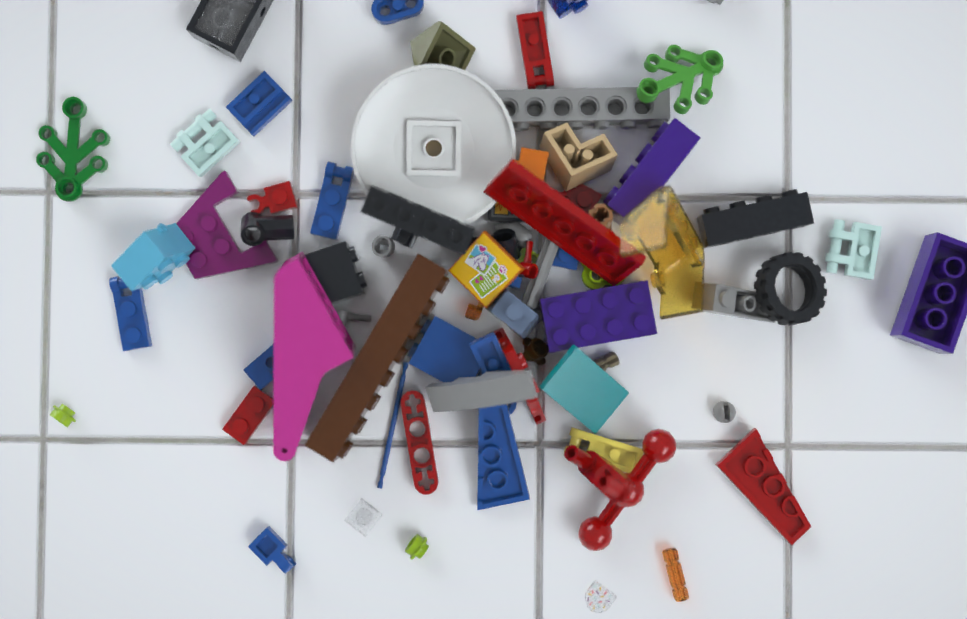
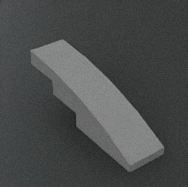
[425,370,538,412]

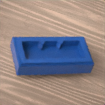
[243,344,274,390]

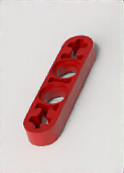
[401,390,439,495]

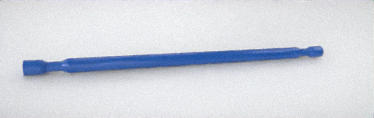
[377,362,409,489]

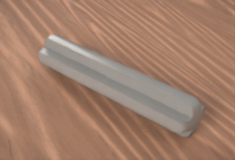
[522,237,559,309]

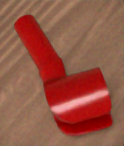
[520,241,538,279]

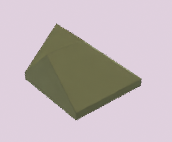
[410,21,476,70]

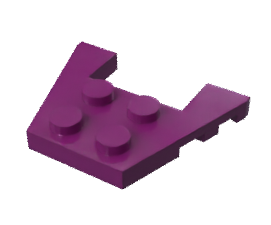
[176,171,279,279]

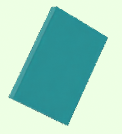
[538,344,629,434]

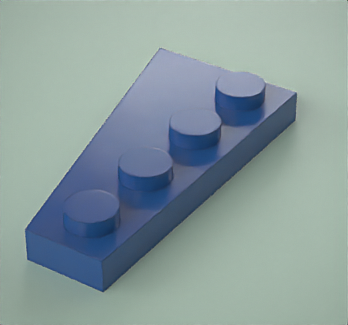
[477,404,530,510]

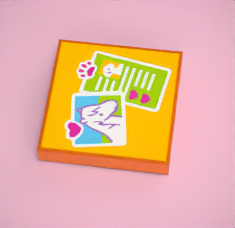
[448,231,525,308]

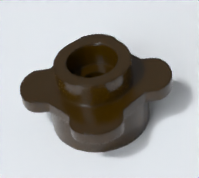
[522,337,548,366]

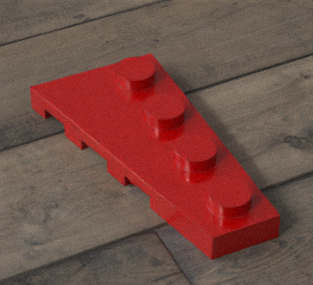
[715,428,811,545]

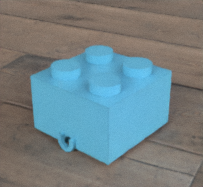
[111,223,195,291]

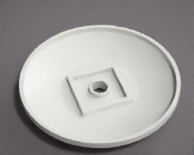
[351,64,516,224]

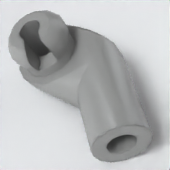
[495,222,532,248]

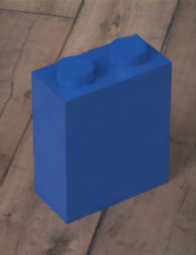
[407,316,480,382]

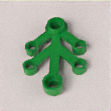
[36,97,110,202]

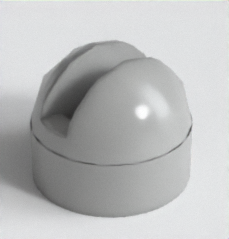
[372,235,395,258]
[713,401,736,423]

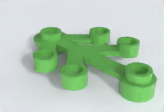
[636,45,723,114]

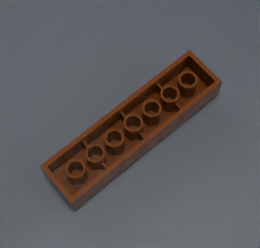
[304,253,450,462]

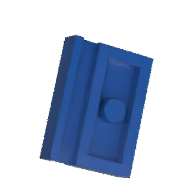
[226,70,293,137]

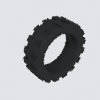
[754,252,827,326]

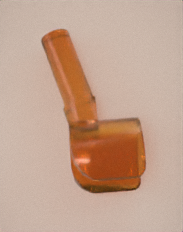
[465,302,484,321]

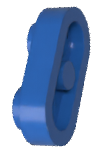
[371,0,424,25]

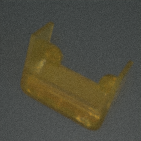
[620,185,705,320]

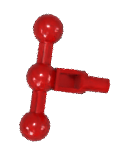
[564,429,676,551]

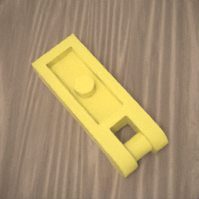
[564,427,643,473]

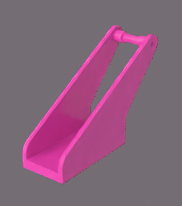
[273,252,356,461]

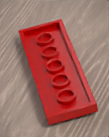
[483,159,646,286]

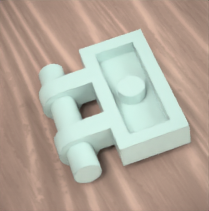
[170,108,240,177]
[825,219,882,280]

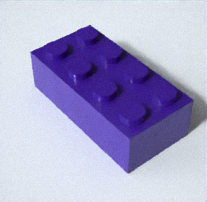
[602,118,701,231]
[890,232,967,354]
[539,280,657,353]

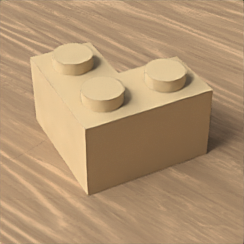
[539,123,618,191]

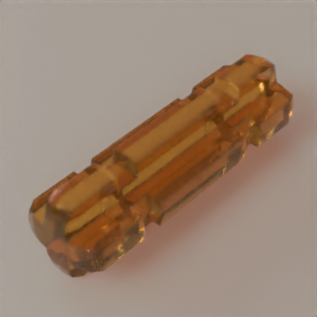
[662,548,689,602]

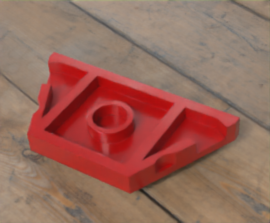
[493,327,546,425]

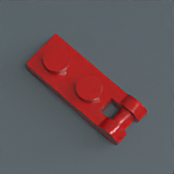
[516,11,554,89]

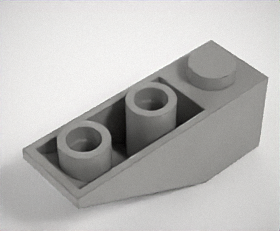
[692,283,779,323]

